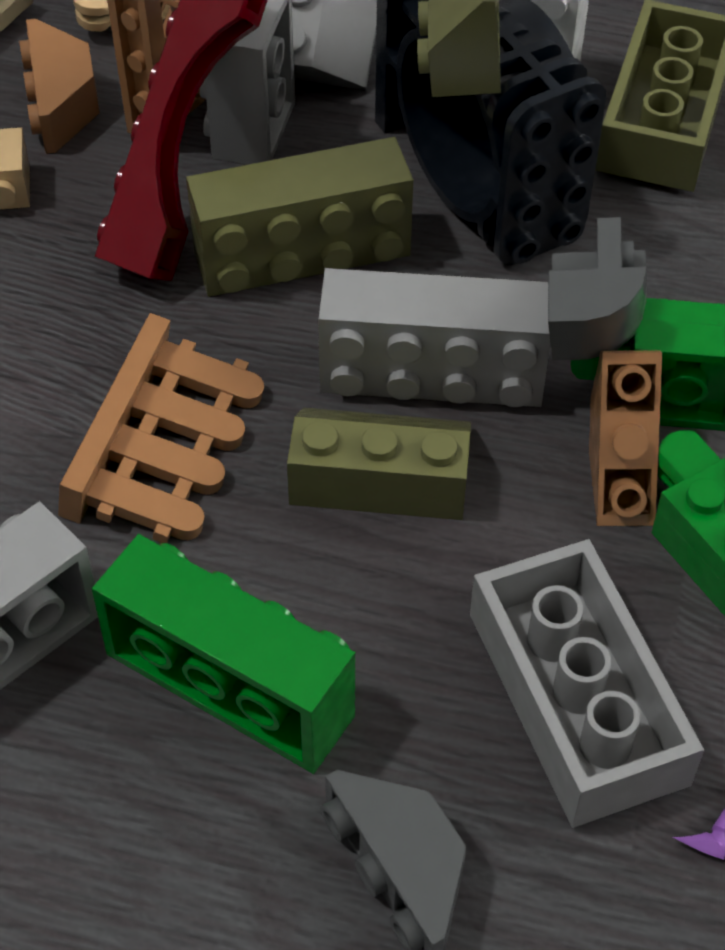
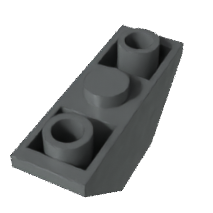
[321,770,466,950]

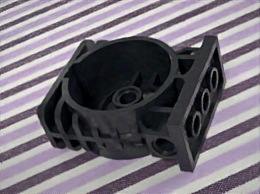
[375,0,606,265]

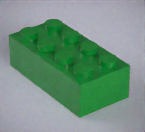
[91,533,355,774]

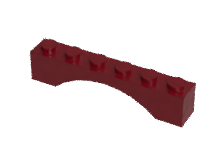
[95,0,268,281]

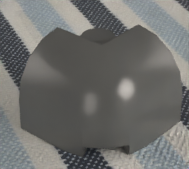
[548,217,647,360]

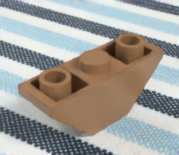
[19,19,100,154]
[589,350,662,526]

